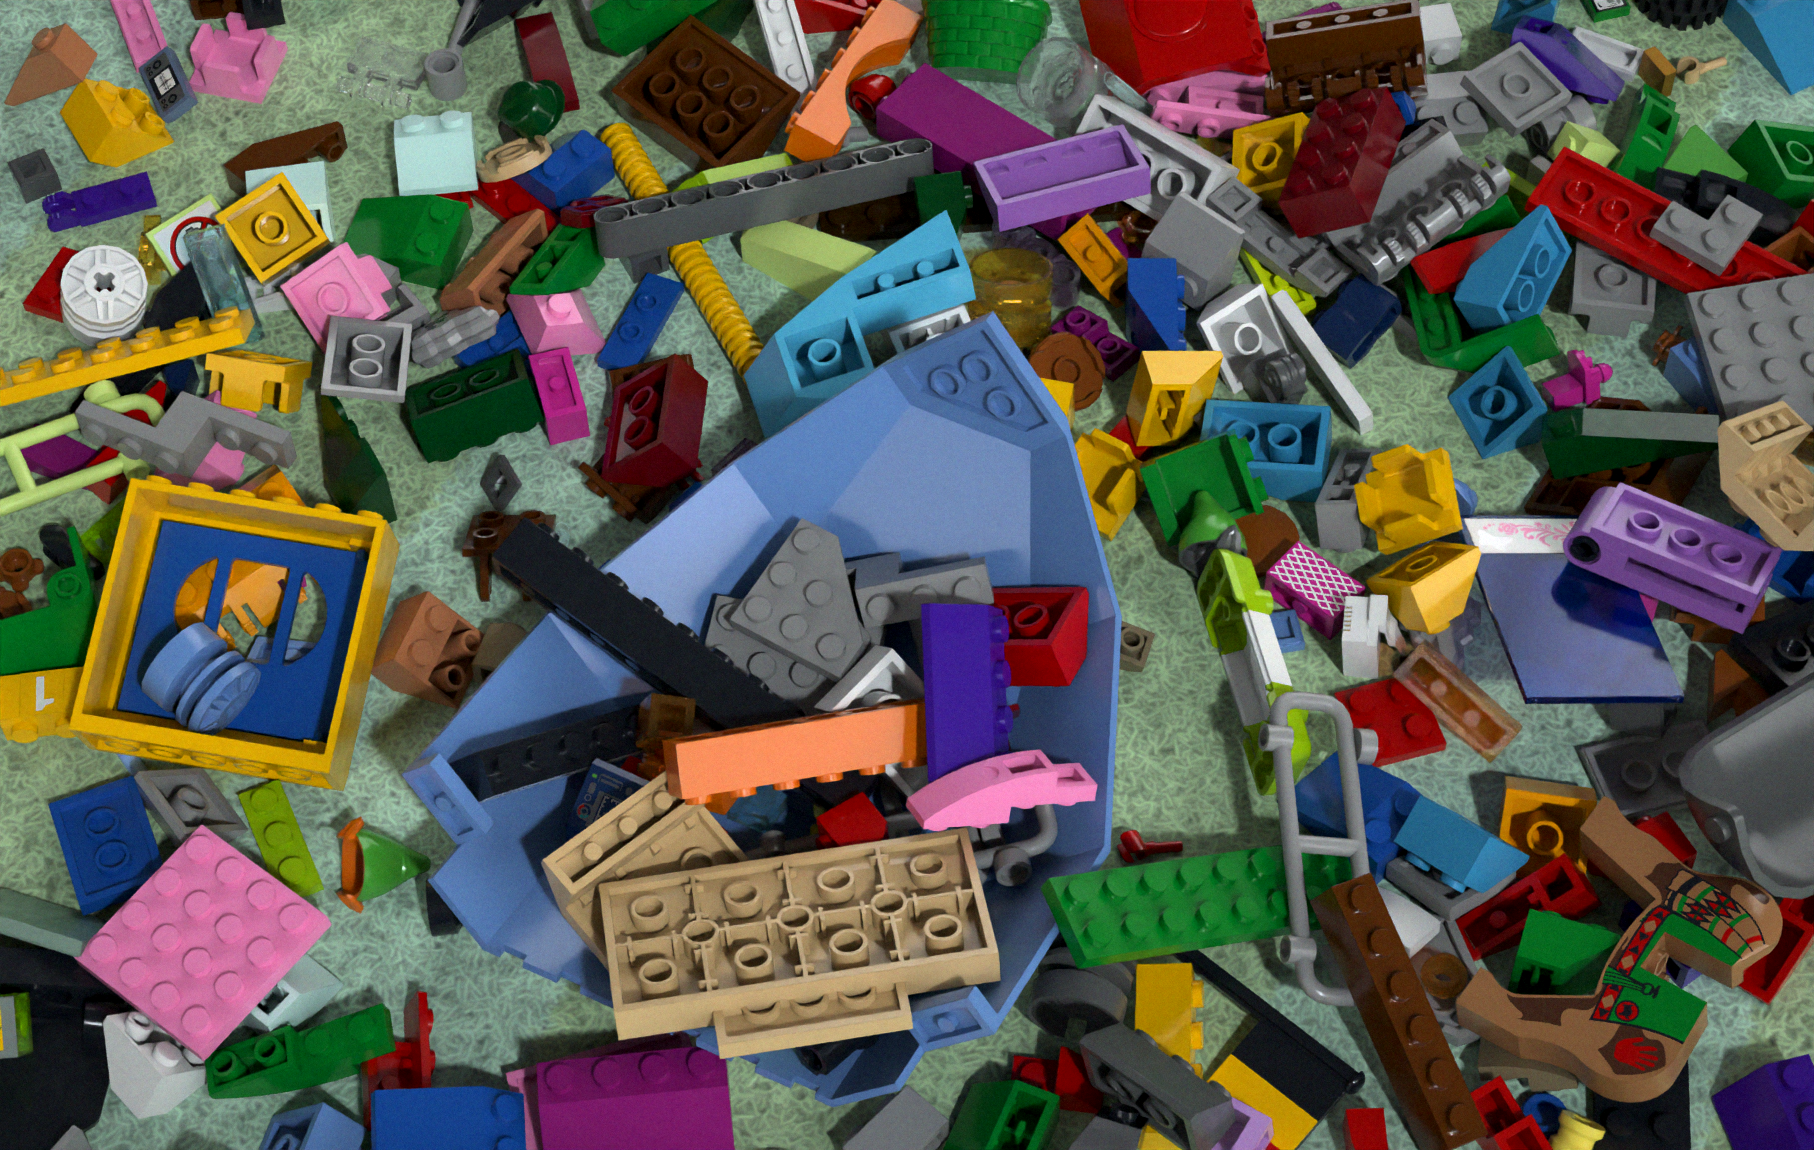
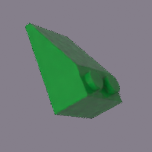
[1727,119,1814,209]
[343,194,474,290]

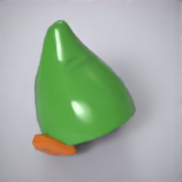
[336,817,431,914]

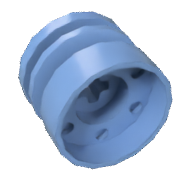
[141,622,261,736]

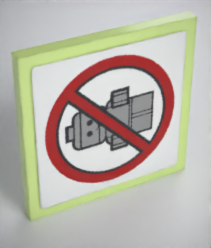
[144,193,247,278]

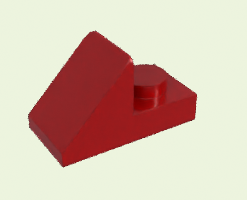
[1011,1046,1103,1114]

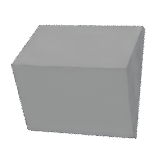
[134,768,249,849]

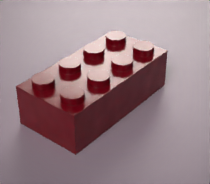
[1278,86,1406,239]

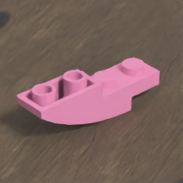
[906,749,1098,831]

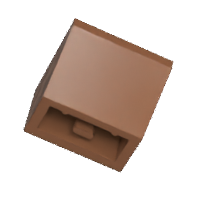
[371,591,485,709]

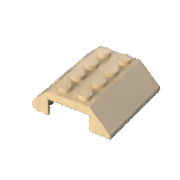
[1717,400,1814,551]
[541,771,750,971]

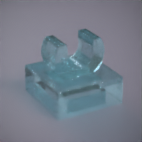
[727,784,788,834]

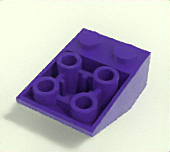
[1509,15,1625,104]

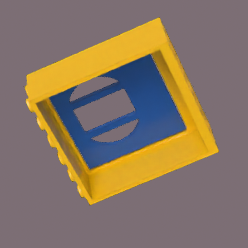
[68,475,400,791]

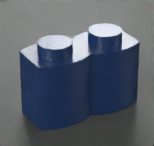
[1311,273,1403,369]

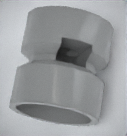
[1524,95,1597,159]

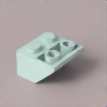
[245,161,336,242]
[242,954,343,1035]

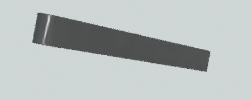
[593,138,935,259]

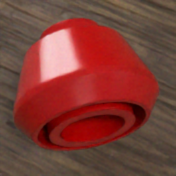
[848,74,897,124]

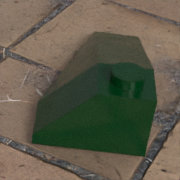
[1541,408,1721,480]

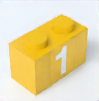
[0,666,84,743]

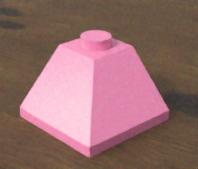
[506,288,606,355]

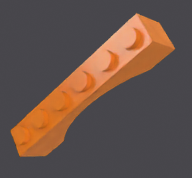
[784,0,924,162]

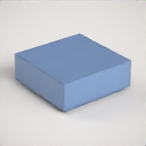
[1270,609,1305,653]

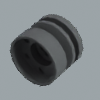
[1027,932,1137,1037]

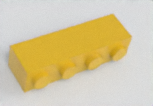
[1135,963,1205,1150]

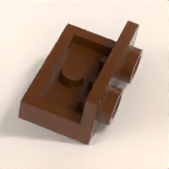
[578,453,680,524]

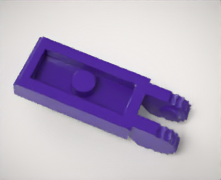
[42,171,157,233]

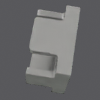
[1567,241,1656,337]

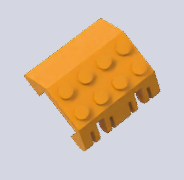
[147,464,320,652]

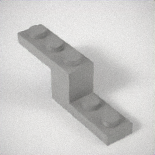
[75,391,297,478]
[845,552,994,629]

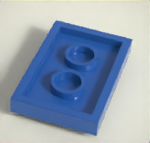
[48,775,163,916]

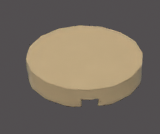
[476,135,552,183]

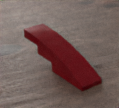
[515,12,580,113]

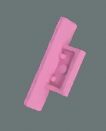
[1149,86,1281,140]

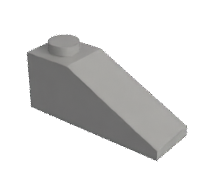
[1315,448,1382,553]

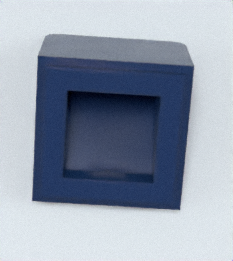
[163,359,200,401]

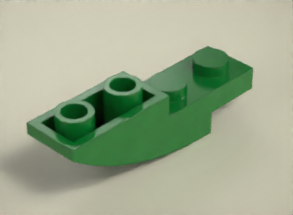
[1610,83,1680,190]
[205,1003,396,1099]

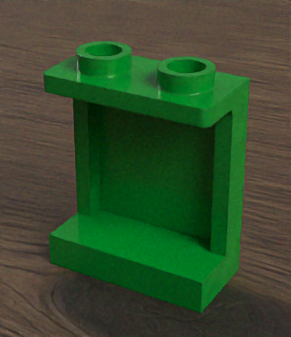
[1139,429,1269,547]

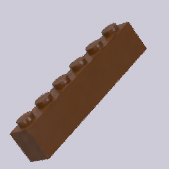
[1310,872,1488,1150]

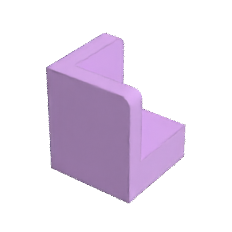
[1211,1097,1274,1150]

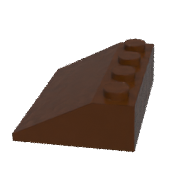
[611,14,801,173]

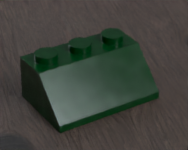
[405,348,544,464]

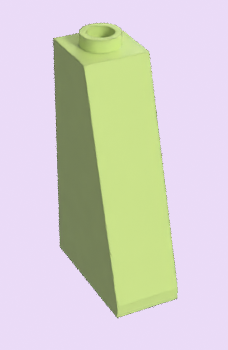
[740,220,877,301]

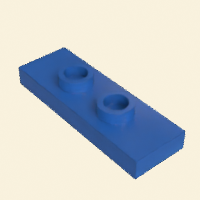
[597,272,684,371]

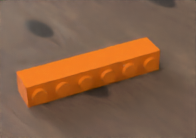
[662,698,927,805]

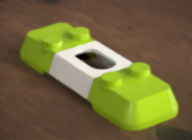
[1197,549,1312,796]

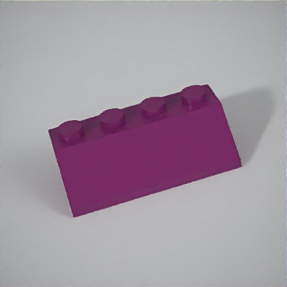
[536,1046,735,1150]

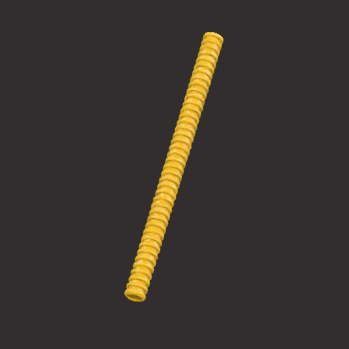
[600,122,764,386]

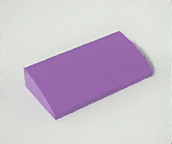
[973,124,1151,232]

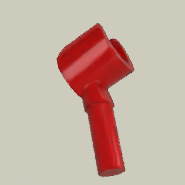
[1117,830,1183,863]

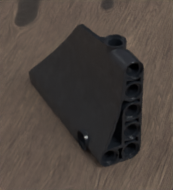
[0,947,128,1150]

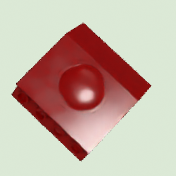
[1079,0,1271,111]

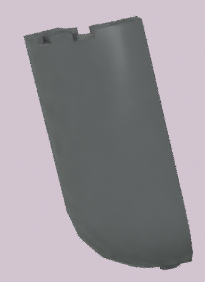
[1677,672,1814,899]

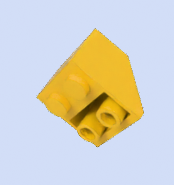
[60,78,174,168]
[1126,351,1223,446]

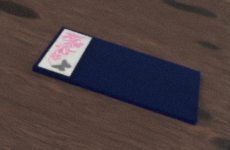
[1458,515,1685,704]

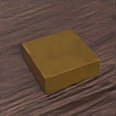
[1638,46,1677,97]

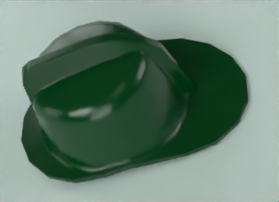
[497,79,565,144]

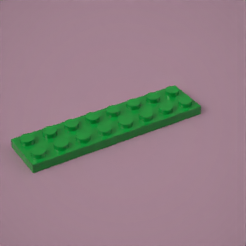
[1040,844,1352,969]

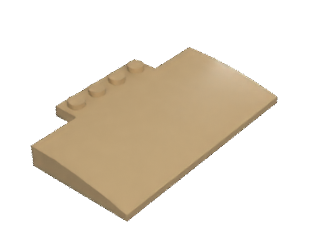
[599,827,1001,1059]

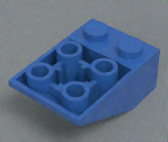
[1125,258,1187,356]

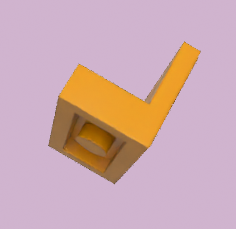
[1057,213,1127,308]

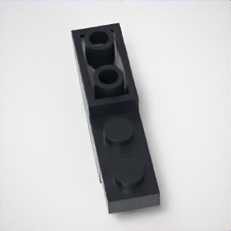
[1650,167,1800,246]

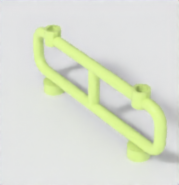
[0,380,165,517]

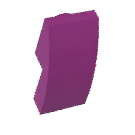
[1051,305,1140,382]

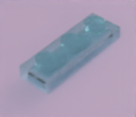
[182,223,265,350]

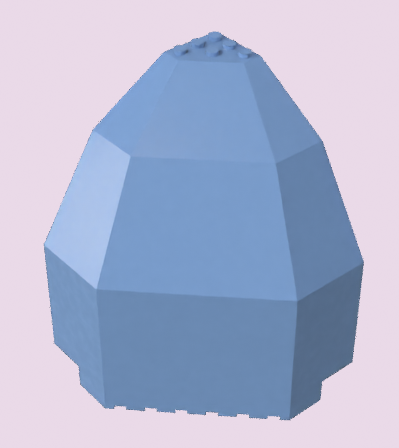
[401,311,1122,1107]

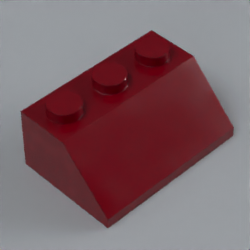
[601,353,708,488]

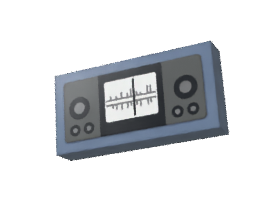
[139,46,199,124]

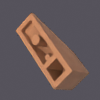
[4,23,98,106]

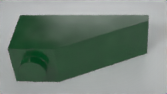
[914,171,973,242]

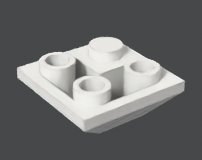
[103,1011,207,1119]

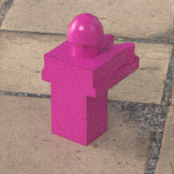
[1542,350,1613,412]

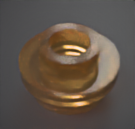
[1420,953,1467,999]

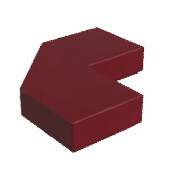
[560,194,628,229]

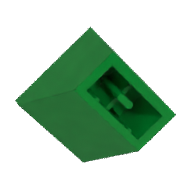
[1507,909,1621,995]
[943,1080,1060,1150]

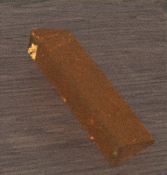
[1392,639,1523,763]

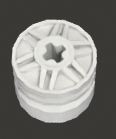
[60,245,148,347]

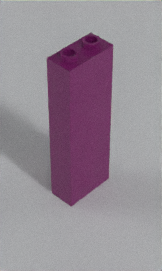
[875,63,1097,243]

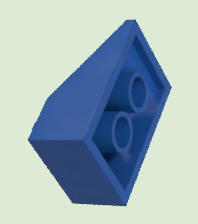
[1277,750,1422,885]
[371,1086,526,1150]

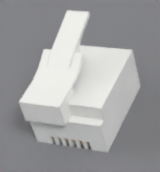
[1342,595,1406,679]

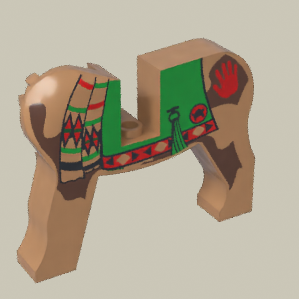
[1455,796,1783,1103]

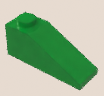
[509,224,606,295]

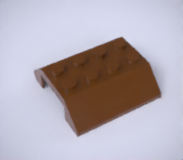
[1265,0,1428,117]

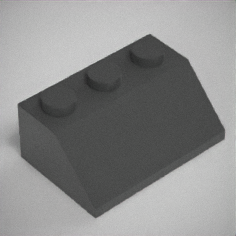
[1079,1022,1236,1150]

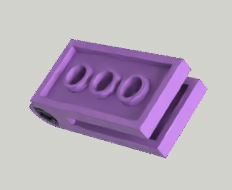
[1563,482,1783,634]

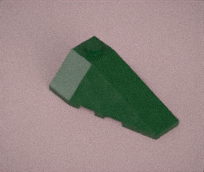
[319,385,398,524]

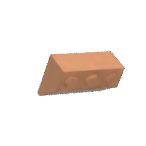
[439,209,548,318]

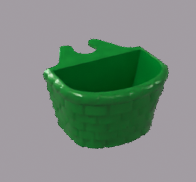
[921,0,1053,86]

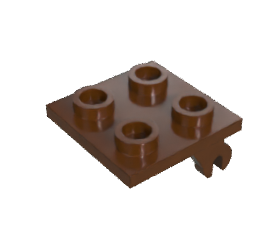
[462,510,556,602]

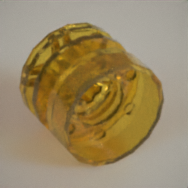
[968,248,1053,347]

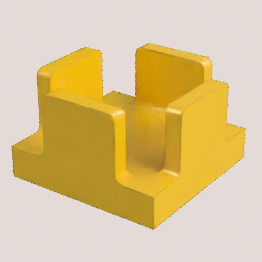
[205,348,312,414]
[1074,428,1146,542]
[1354,444,1463,555]

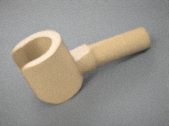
[1677,56,1727,84]

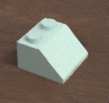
[394,110,478,196]

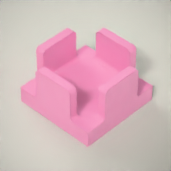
[189,12,288,104]
[280,242,392,354]

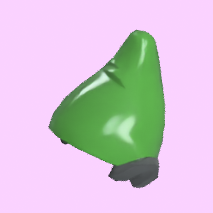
[1178,490,1248,579]

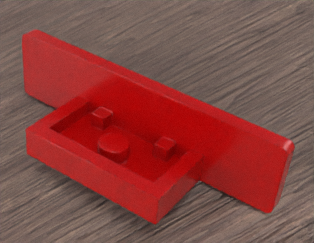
[361,991,436,1132]

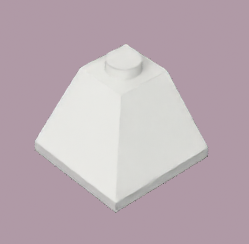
[1196,284,1295,394]

